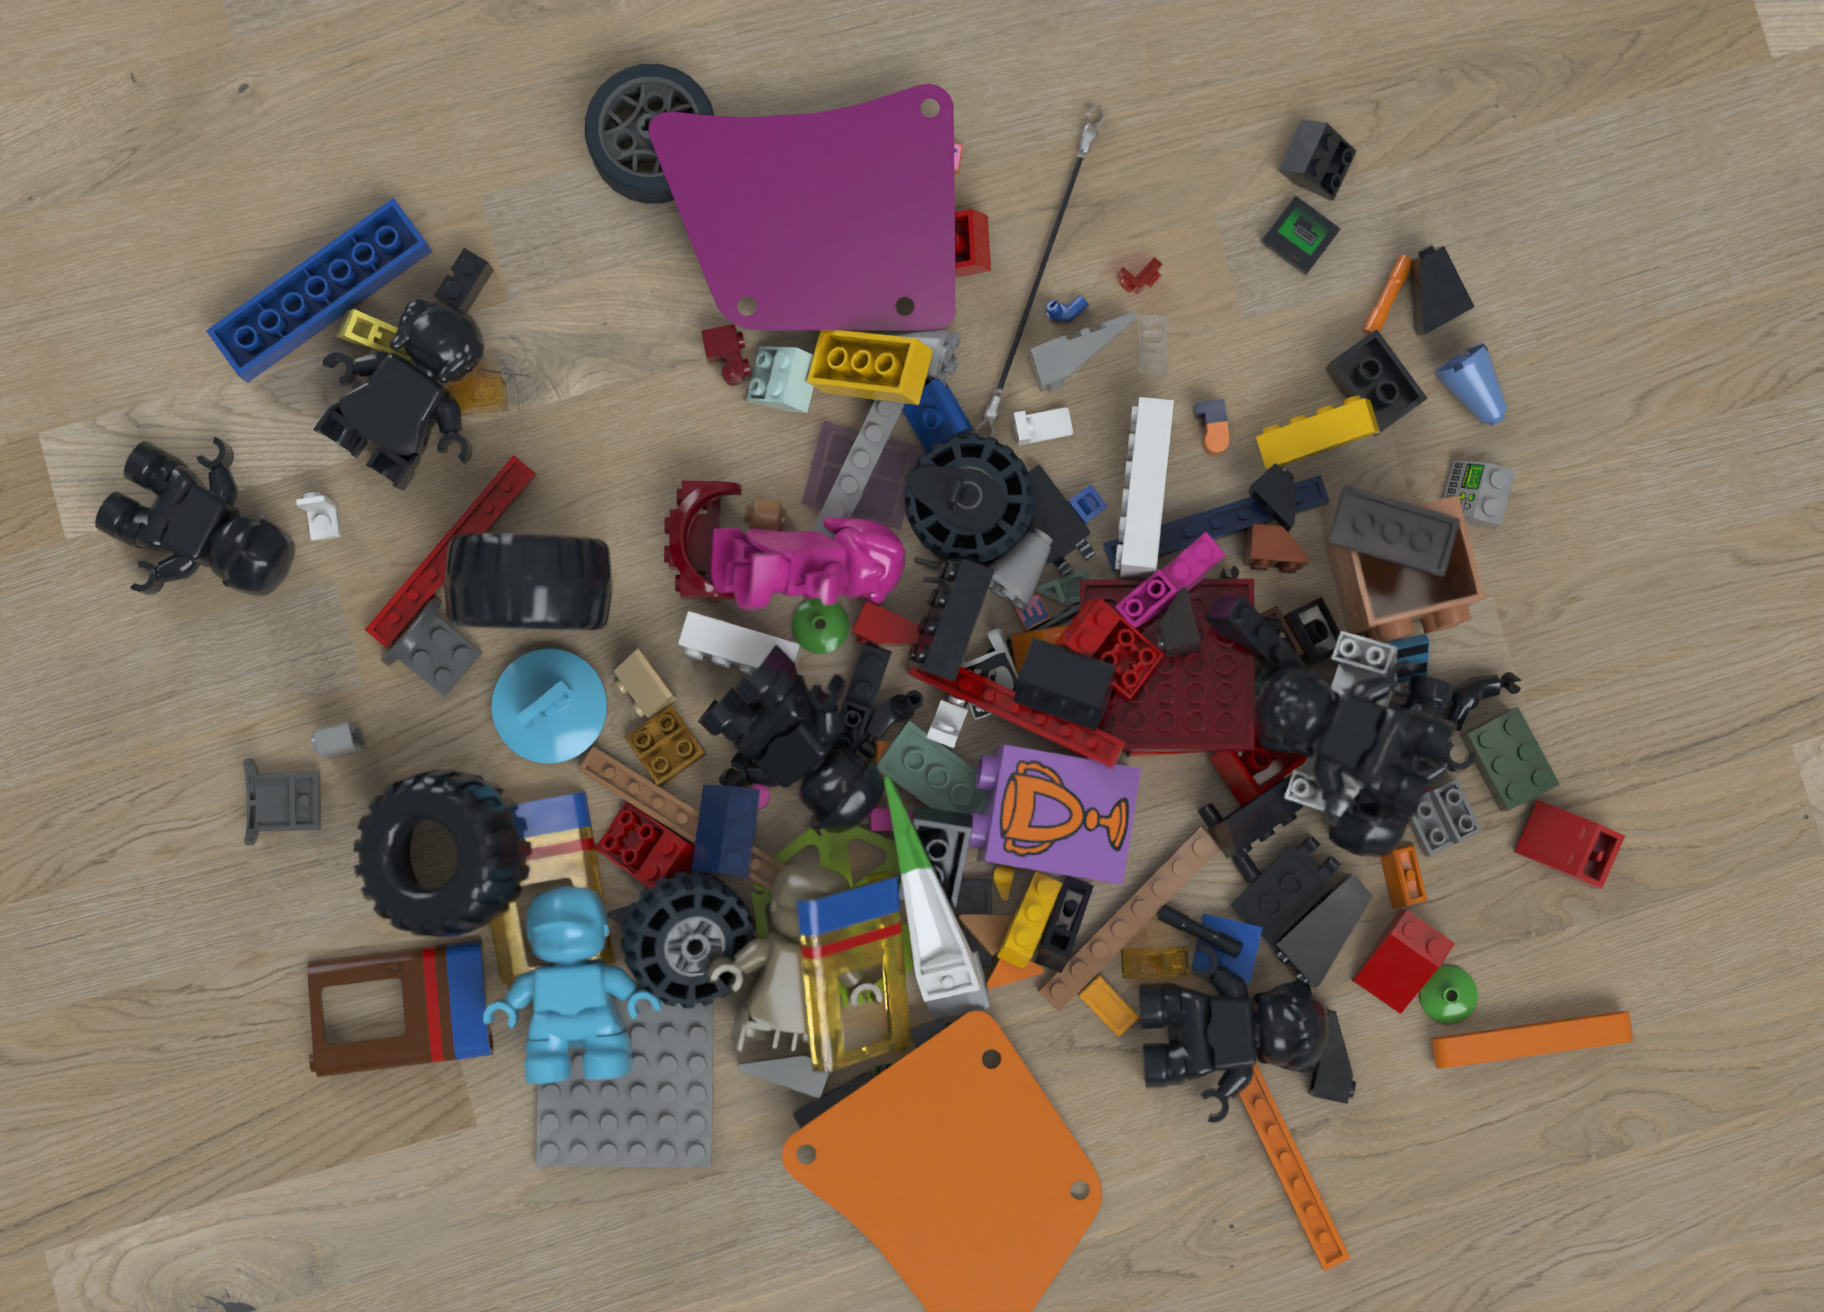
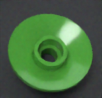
[792,598,849,654]
[1419,966,1478,1024]

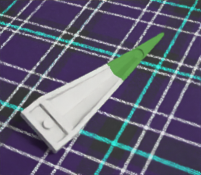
[885,774,981,1002]

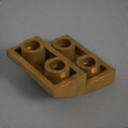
[624,704,707,787]

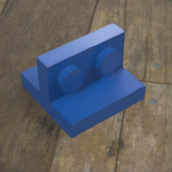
[902,378,974,452]

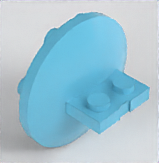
[491,649,608,764]

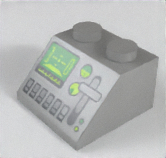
[1442,460,1515,530]

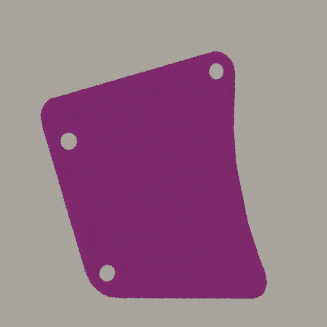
[649,84,956,331]

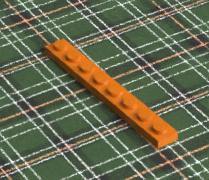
[1238,1063,1350,1271]

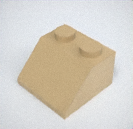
[613,649,677,719]

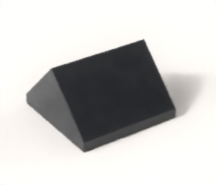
[1283,597,1341,667]

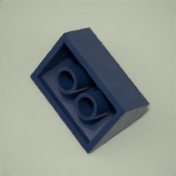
[691,785,761,879]

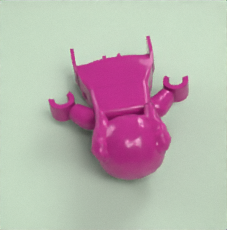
[711,517,905,610]

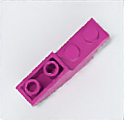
[1115,532,1226,629]

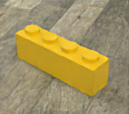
[1256,395,1380,469]

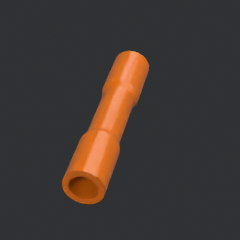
[1362,255,1413,335]

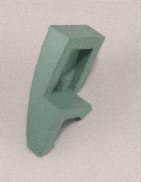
[1036,569,1090,606]

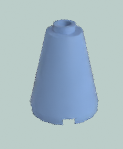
[1435,343,1507,426]

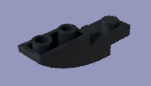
[829,642,893,753]

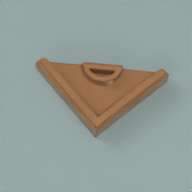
[955,914,1014,956]

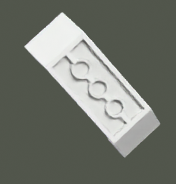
[1284,631,1397,816]

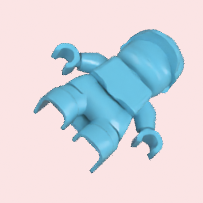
[483,886,663,1084]

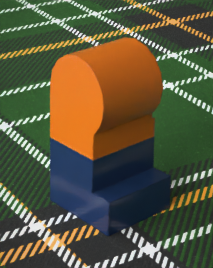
[1193,399,1230,456]

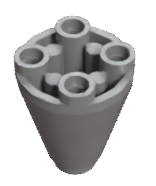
[882,330,961,387]
[987,527,1053,611]

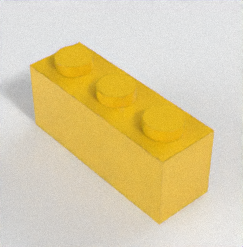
[997,871,1062,969]

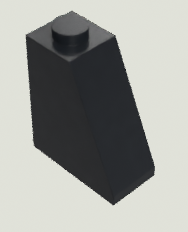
[1411,244,1475,335]

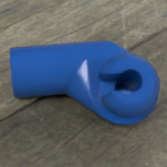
[1046,295,1089,322]

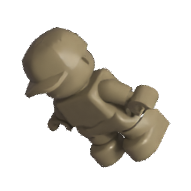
[707,864,882,1063]

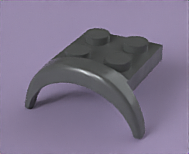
[381,596,482,697]
[243,759,321,846]

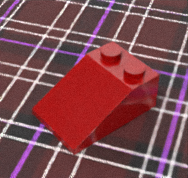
[955,209,991,276]
[1209,725,1307,806]
[1352,909,1455,1014]

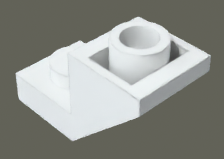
[926,694,969,748]

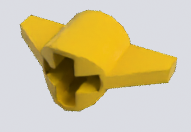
[992,865,1015,901]

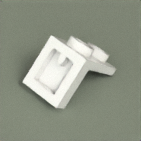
[1012,407,1073,446]
[296,492,342,541]

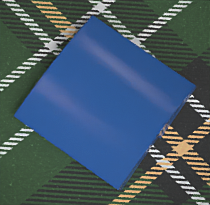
[1191,913,1263,984]

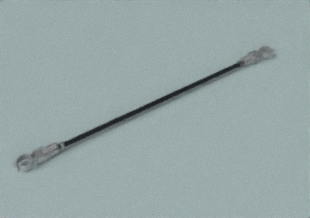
[976,104,1104,437]

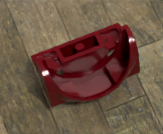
[664,481,742,603]

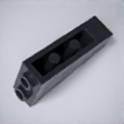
[1274,874,1373,988]

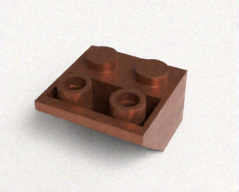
[1243,524,1309,574]

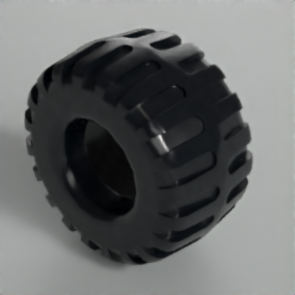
[443,534,613,630]
[353,769,532,937]

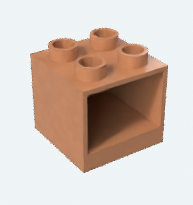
[1323,495,1485,643]

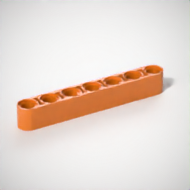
[1431,1011,1634,1069]

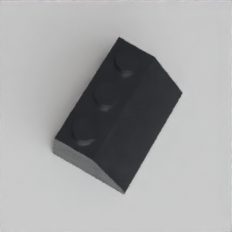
[1013,638,1116,731]
[1207,774,1303,858]

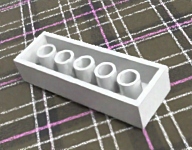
[1115,397,1174,579]

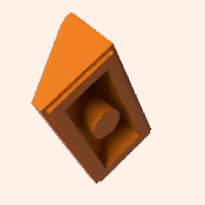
[1380,844,1428,908]

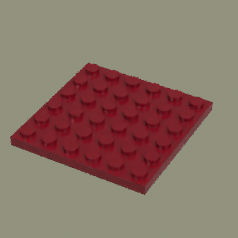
[1079,578,1255,752]

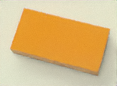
[1078,975,1139,1037]

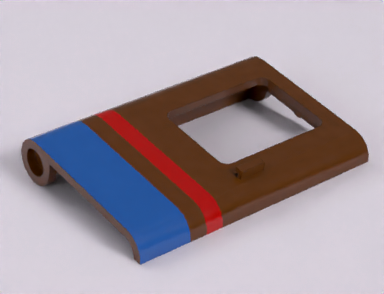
[307,940,494,1077]

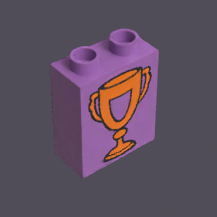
[968,745,1141,885]

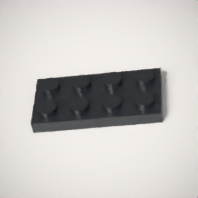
[1327,485,1460,578]

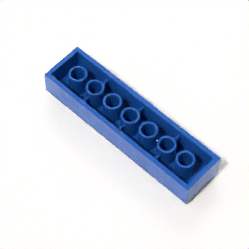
[206,198,433,383]

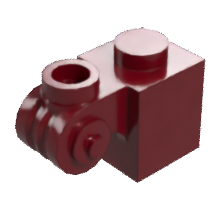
[701,324,751,386]

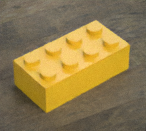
[806,330,934,405]

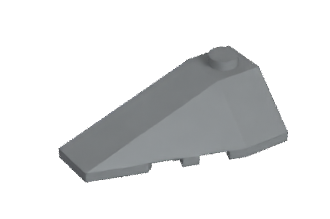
[1027,312,1136,392]

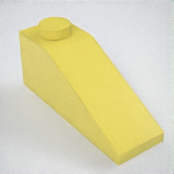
[336,309,411,362]

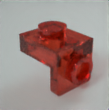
[1117,257,1163,296]

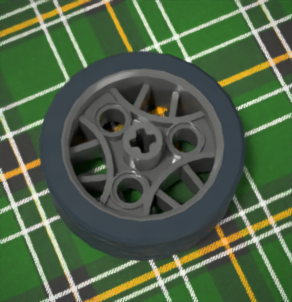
[585,64,714,204]

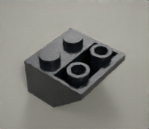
[1278,120,1356,201]

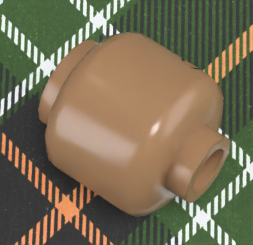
[744,498,787,531]

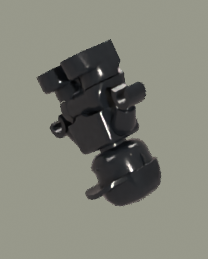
[95,437,296,596]
[698,644,885,833]
[1326,675,1476,858]

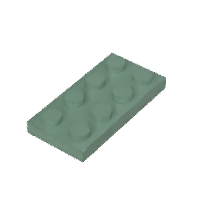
[876,720,988,815]

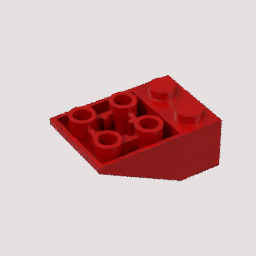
[1055,598,1164,700]
[1514,800,1625,889]
[595,801,695,889]

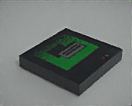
[1261,196,1341,275]

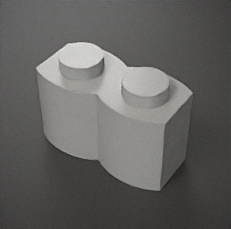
[311,721,365,758]

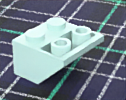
[746,346,814,413]

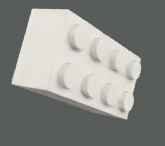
[678,611,802,675]

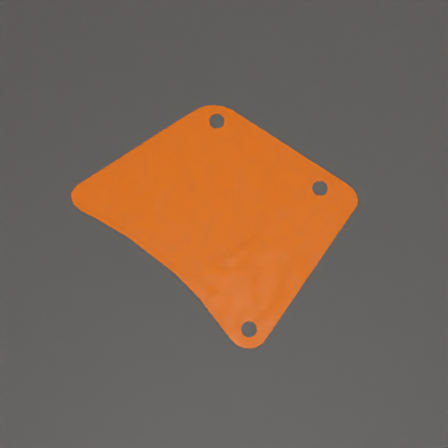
[782,1011,1102,1312]

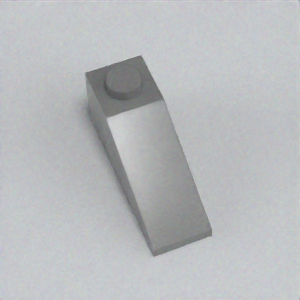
[737,1051,832,1099]

